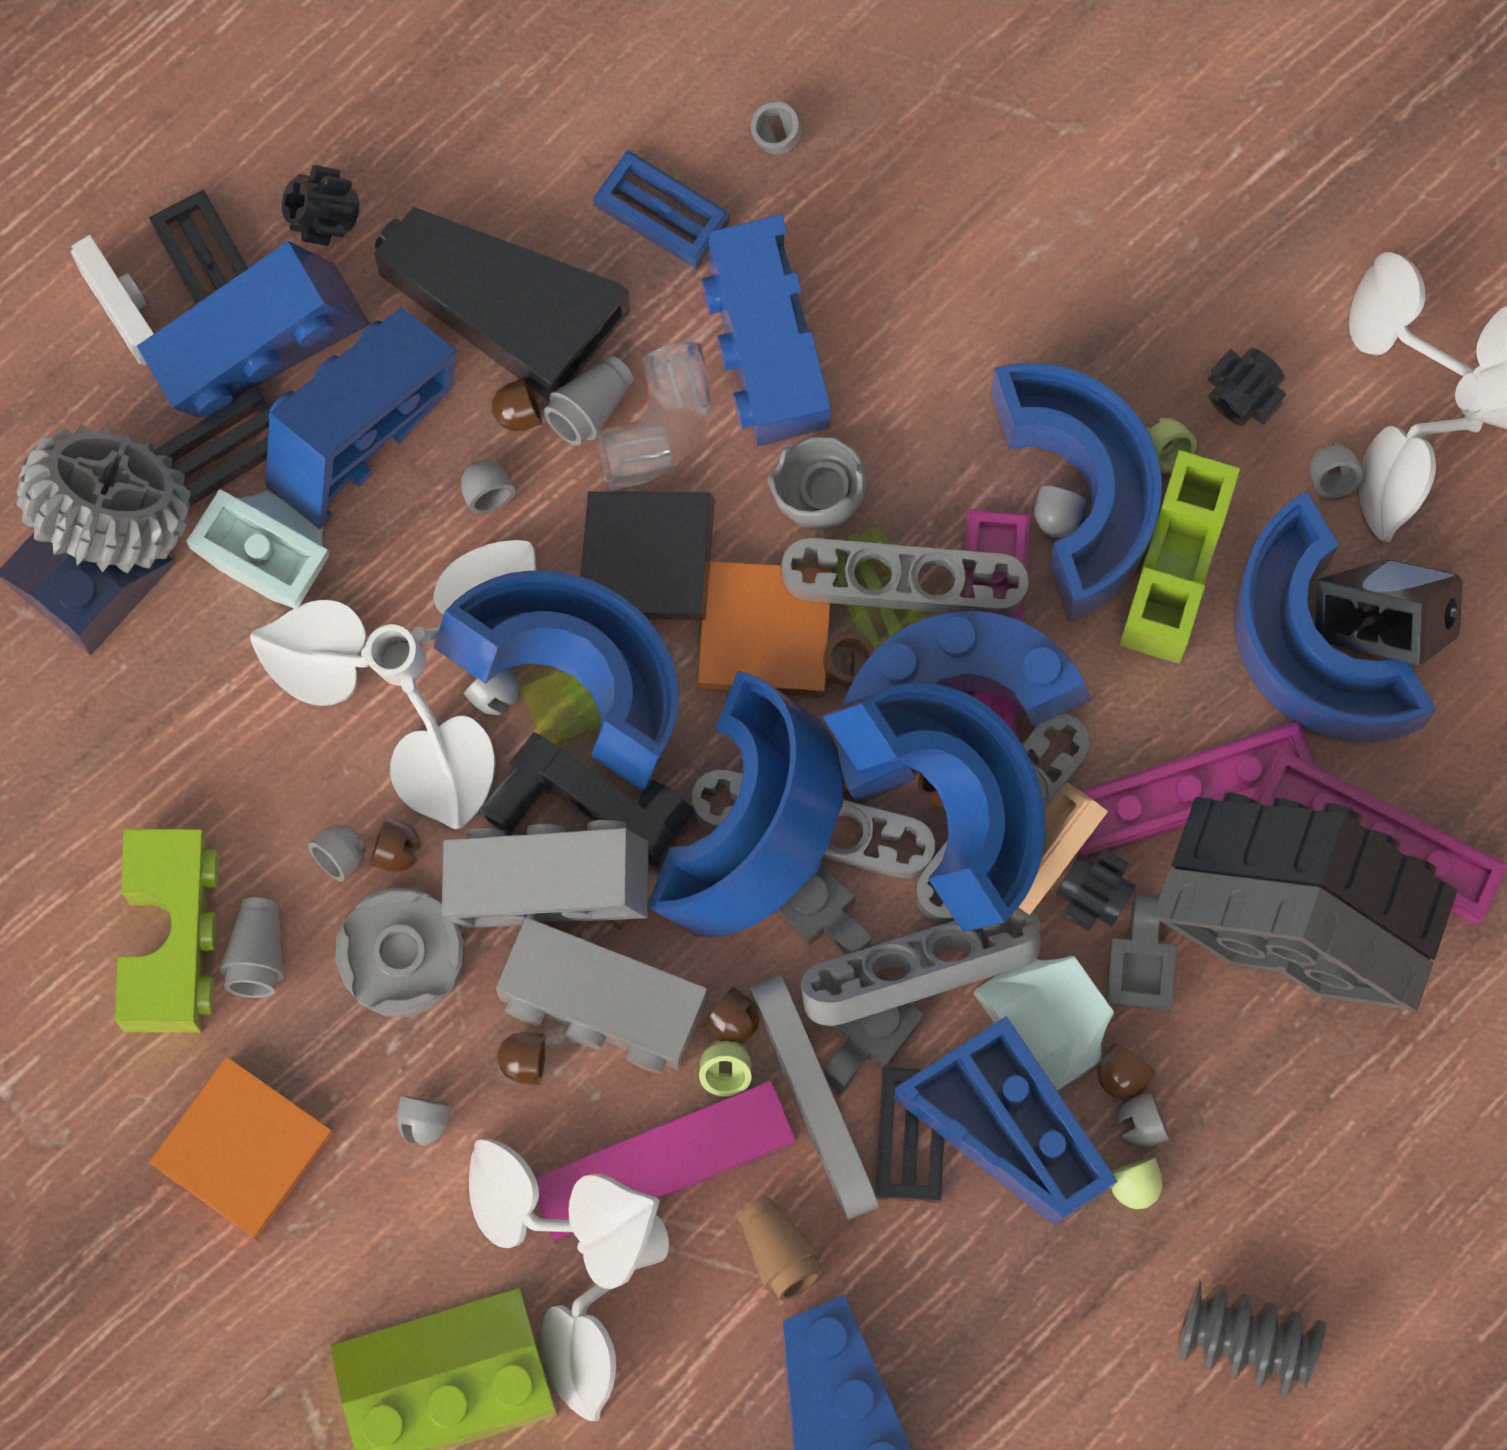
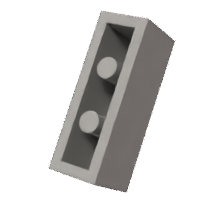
[442,820,648,929]
[496,917,708,1074]

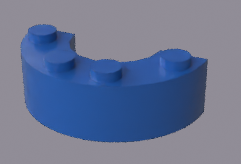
[990,363,1162,622]
[1234,491,1436,742]
[433,570,679,792]
[838,611,1091,804]
[648,671,843,937]
[823,683,1045,932]

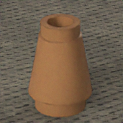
[737,1198,824,1301]

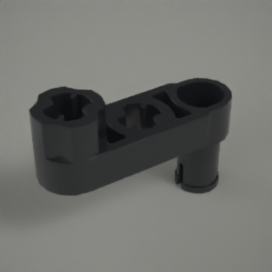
[478,732,697,865]

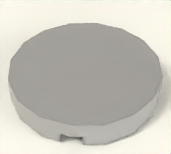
[335,888,465,1017]

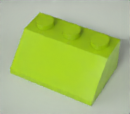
[330,1288,558,1450]

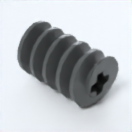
[1178,1278,1326,1398]

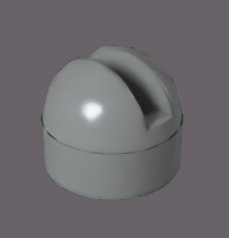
[750,101,802,155]
[1309,443,1363,498]
[461,459,516,514]
[1034,486,1088,537]
[463,668,520,715]
[308,825,365,882]
[1116,1091,1170,1148]
[397,1095,452,1146]

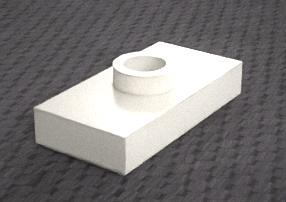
[71,235,153,366]

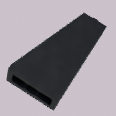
[374,207,630,402]

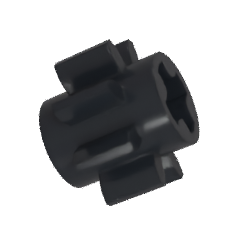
[282,165,360,246]
[1208,348,1286,426]
[1056,848,1136,931]

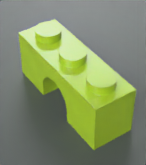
[1119,450,1240,664]
[115,829,220,1033]

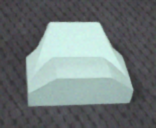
[186,489,329,609]
[974,956,1114,1093]

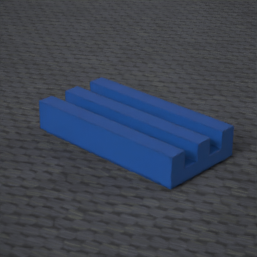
[593,150,730,269]

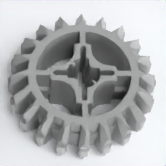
[16,425,191,573]

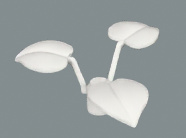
[1349,252,1507,543]
[250,540,537,830]
[469,1138,669,1422]

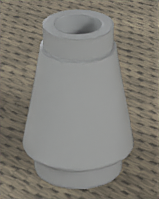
[544,355,634,446]
[219,897,284,998]

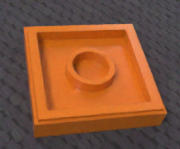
[698,561,832,696]
[148,1056,333,1240]

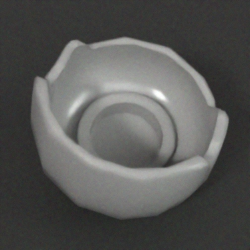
[768,436,868,530]

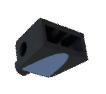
[1315,560,1463,665]

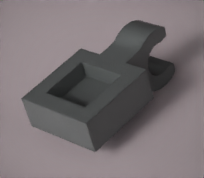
[775,863,873,955]
[1106,895,1177,1012]
[823,1003,925,1093]

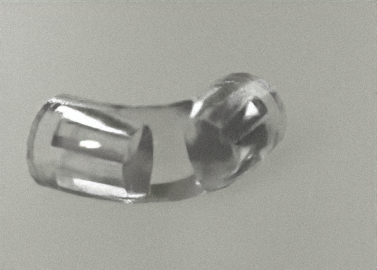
[596,342,711,492]

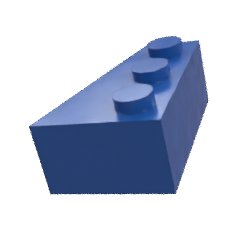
[701,214,831,446]
[137,241,370,417]
[265,307,457,530]
[893,1016,1118,1227]
[782,1295,912,1450]

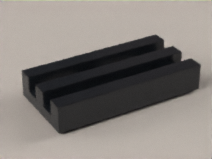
[149,189,248,304]
[153,387,271,506]
[875,1067,944,1203]

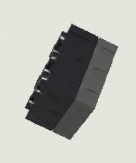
[1153,792,1458,1011]

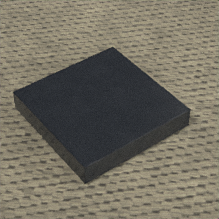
[581,491,715,620]

